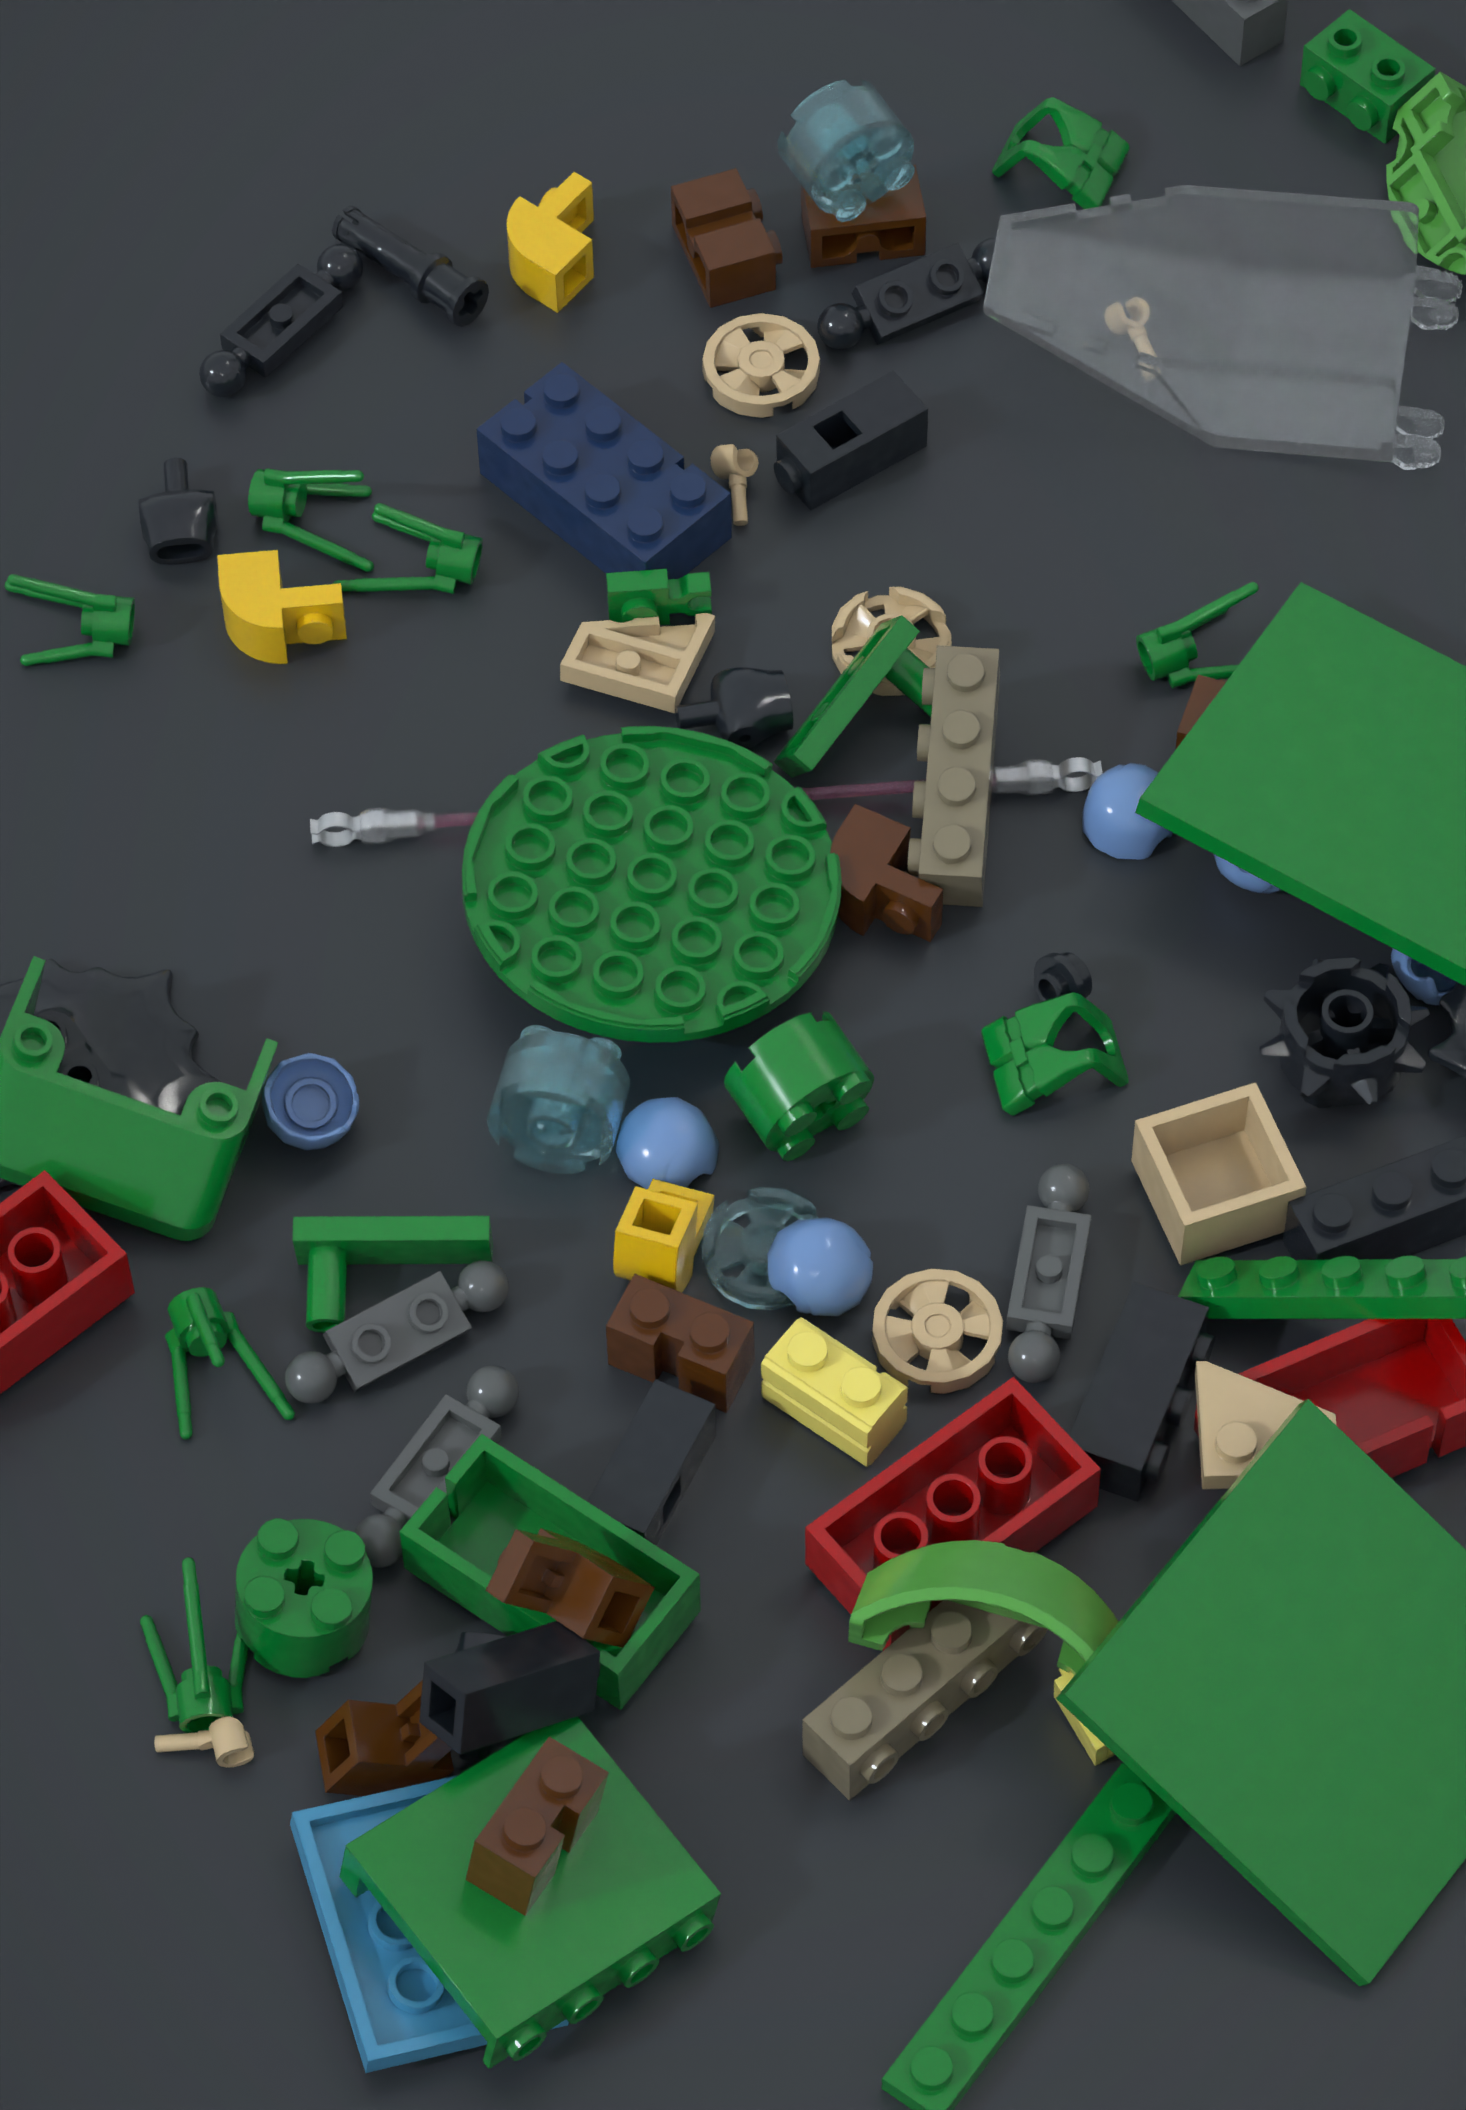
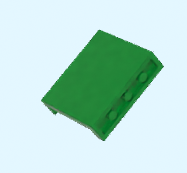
[339,1716,721,2069]

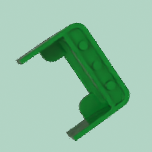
[0,956,278,1241]

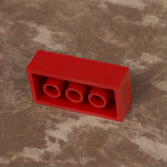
[0,1170,135,1394]
[805,1377,1101,1651]

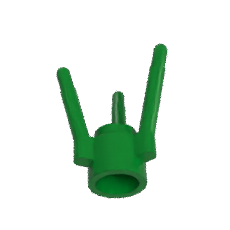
[248,468,374,572]
[333,503,483,594]
[4,574,135,666]
[1136,582,1259,689]
[165,1287,295,1440]
[140,1557,249,1733]

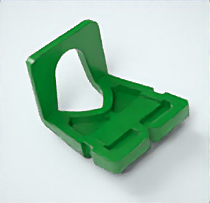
[992,97,1130,213]
[981,992,1129,1116]

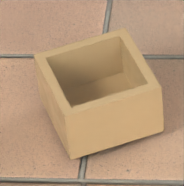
[1131,1082,1307,1266]

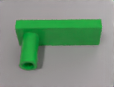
[774,615,932,778]
[292,1216,493,1333]

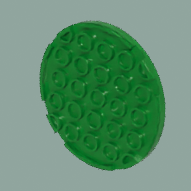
[462,726,842,1043]

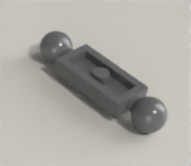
[1006,1163,1092,1383]
[285,1260,509,1404]
[354,1365,519,1568]

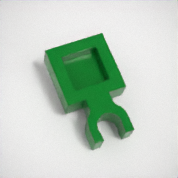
[606,569,712,625]

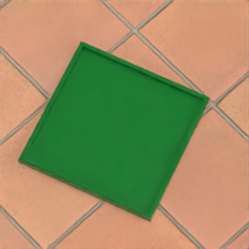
[1135,582,1466,986]
[1056,1399,1466,1987]

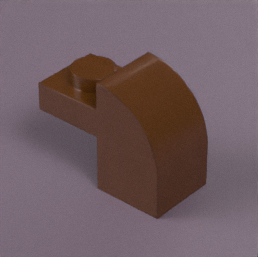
[830,804,943,942]
[485,1528,655,1648]
[315,1680,454,1796]

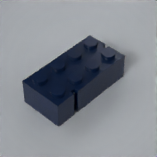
[476,362,732,580]

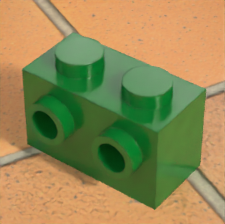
[1300,9,1436,144]

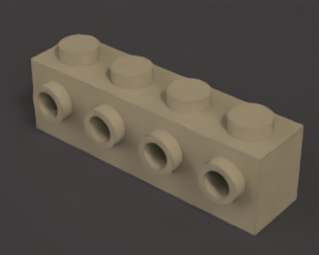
[908,645,1000,907]
[802,1600,1048,1801]

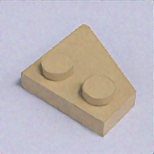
[560,613,715,713]
[1195,1361,1336,1489]

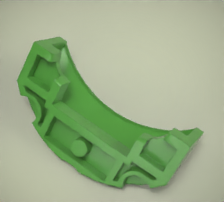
[1386,72,1466,275]
[848,1540,1119,1675]

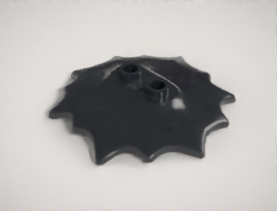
[0,959,221,1188]

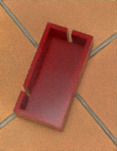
[1193,1319,1466,1478]

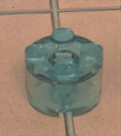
[777,79,915,222]
[487,1025,630,1174]

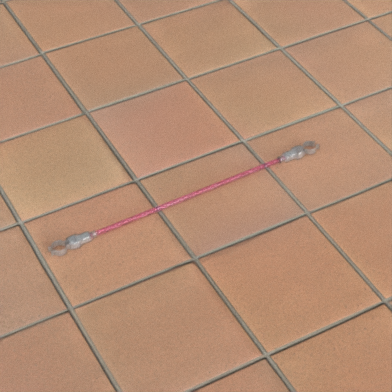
[310,757,1103,847]

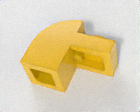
[507,172,594,313]
[217,550,347,664]
[613,1179,714,1293]

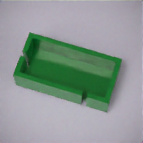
[399,1434,701,1710]

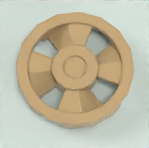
[702,313,820,418]
[832,587,952,696]
[872,1269,1003,1394]

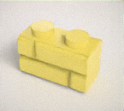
[761,1317,908,1467]

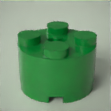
[724,1011,874,1162]
[235,1518,373,1678]

